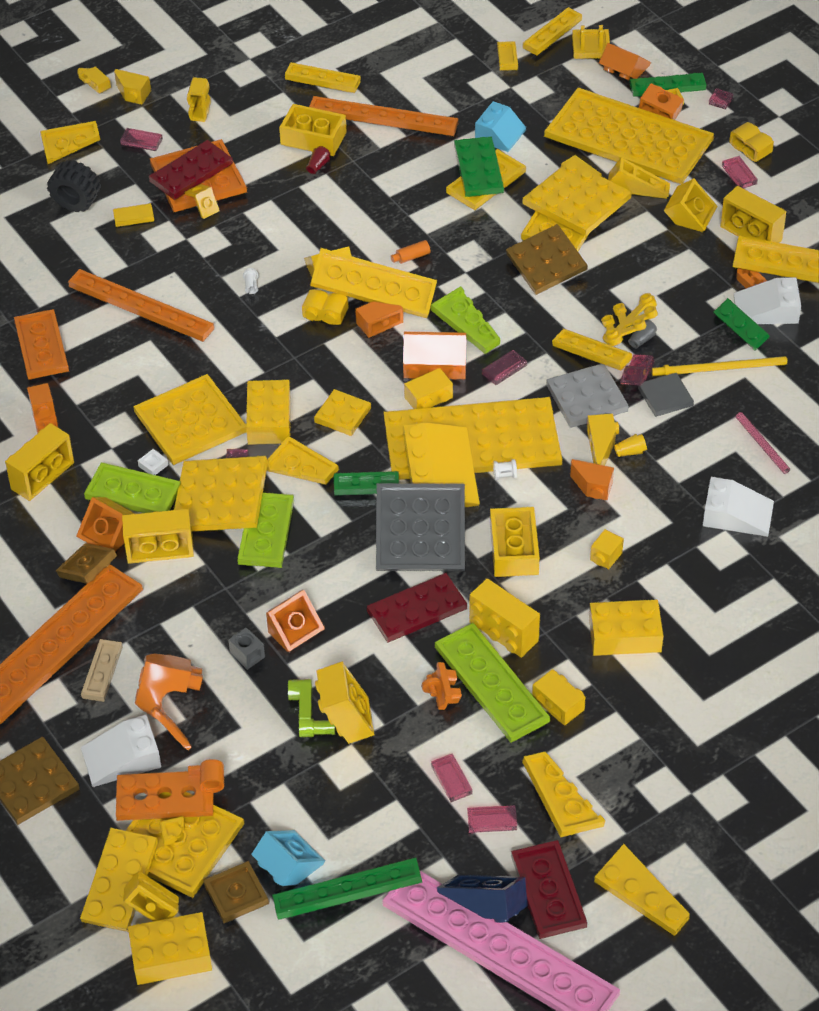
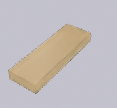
[81,639,123,702]

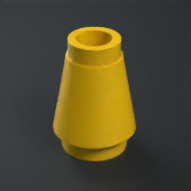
[614,434,647,457]

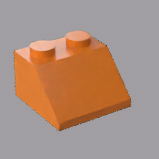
[599,43,651,80]
[76,497,135,552]

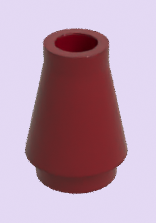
[306,146,330,174]

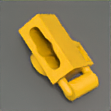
[78,67,111,94]

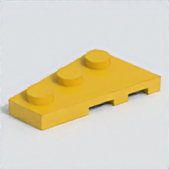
[40,121,100,164]
[266,436,339,485]

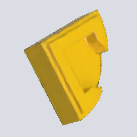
[159,816,184,846]

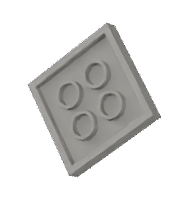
[546,364,629,428]

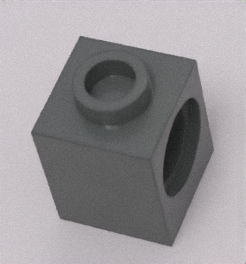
[229,628,265,670]

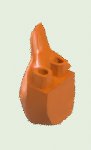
[135,654,203,750]

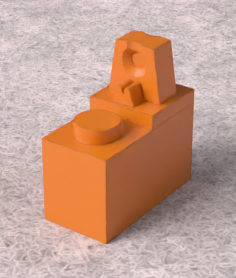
[27,383,58,434]

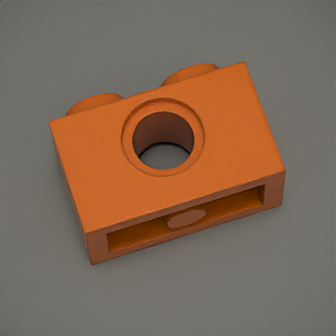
[638,83,684,120]

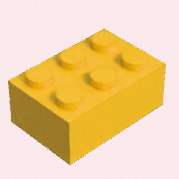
[279,104,347,156]
[720,186,786,243]
[246,380,291,445]
[5,423,74,501]
[490,507,540,577]
[122,509,194,564]
[469,578,540,658]
[589,600,663,656]
[315,661,374,744]
[128,912,212,985]

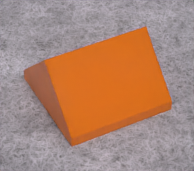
[266,590,325,652]

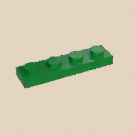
[630,73,706,97]

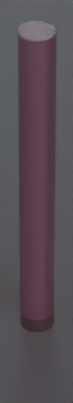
[736,412,790,474]

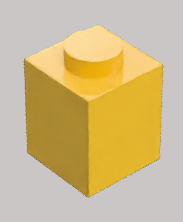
[590,529,624,569]

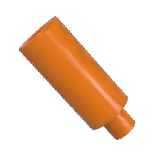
[390,240,430,264]

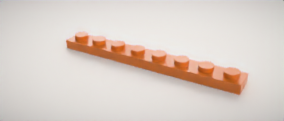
[309,96,458,136]
[68,269,214,342]

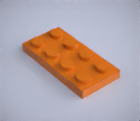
[14,309,69,380]

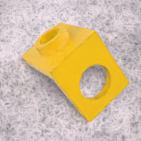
[185,184,219,219]

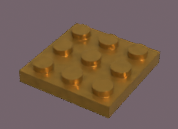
[506,224,588,295]
[0,737,80,825]

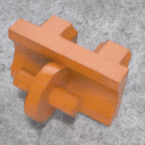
[421,662,462,710]

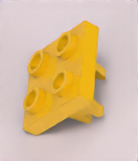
[572,25,610,59]

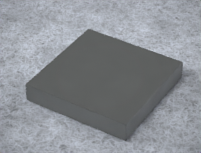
[638,372,694,417]

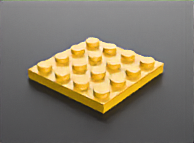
[523,161,632,236]
[133,374,247,465]
[174,456,268,531]
[126,792,244,898]

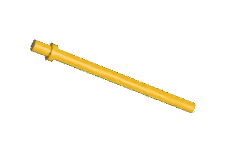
[651,357,787,376]

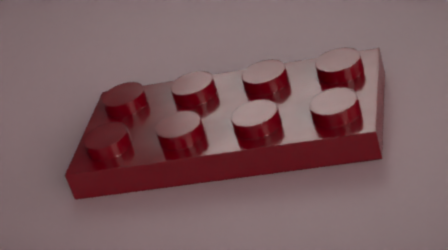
[149,140,233,200]
[367,573,467,643]
[511,840,588,939]

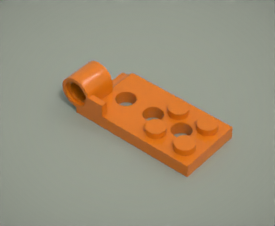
[116,759,224,821]

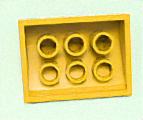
[403,422,480,507]

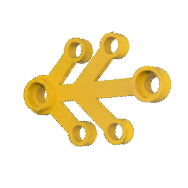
[601,293,658,346]

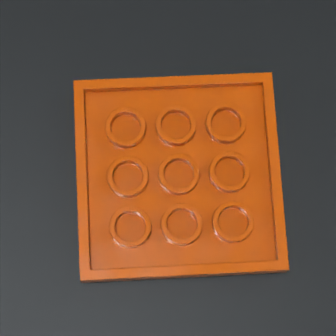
[150,139,247,212]

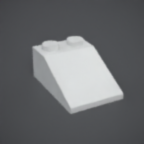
[734,277,801,324]
[703,477,774,537]
[81,715,161,787]

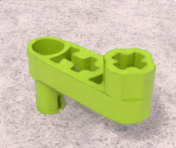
[288,679,335,737]

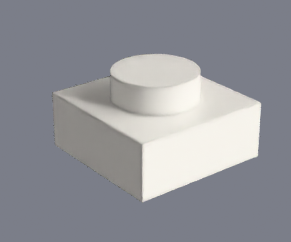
[138,449,168,475]

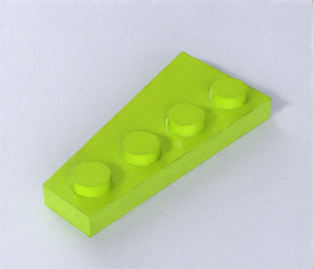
[431,286,500,354]

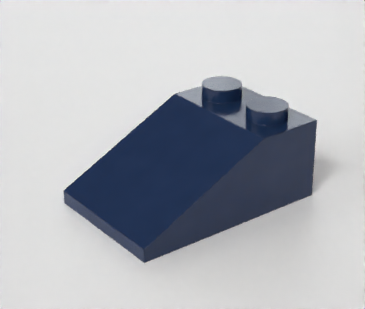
[437,875,528,923]

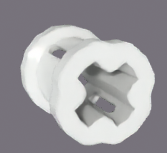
[493,459,517,480]

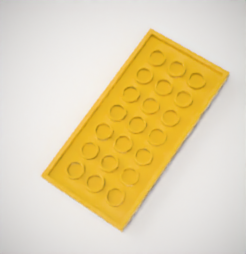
[544,88,714,184]
[384,397,562,480]

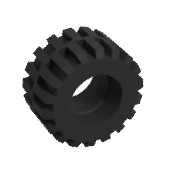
[47,160,101,212]

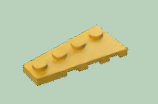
[522,752,606,837]
[594,844,690,936]

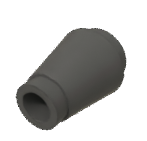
[628,319,657,349]

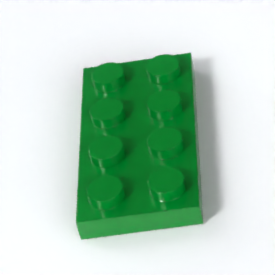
[454,136,504,197]

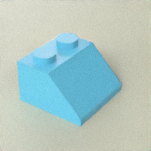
[475,101,526,152]
[251,830,325,886]

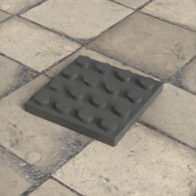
[376,483,465,571]

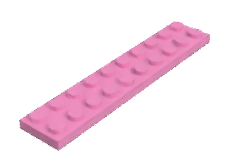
[382,871,620,1011]

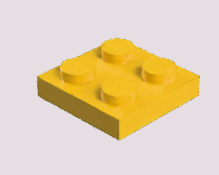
[314,389,371,436]

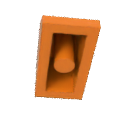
[356,301,403,338]
[570,459,614,500]

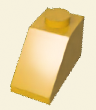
[114,69,151,105]

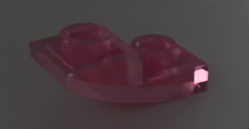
[620,354,655,386]

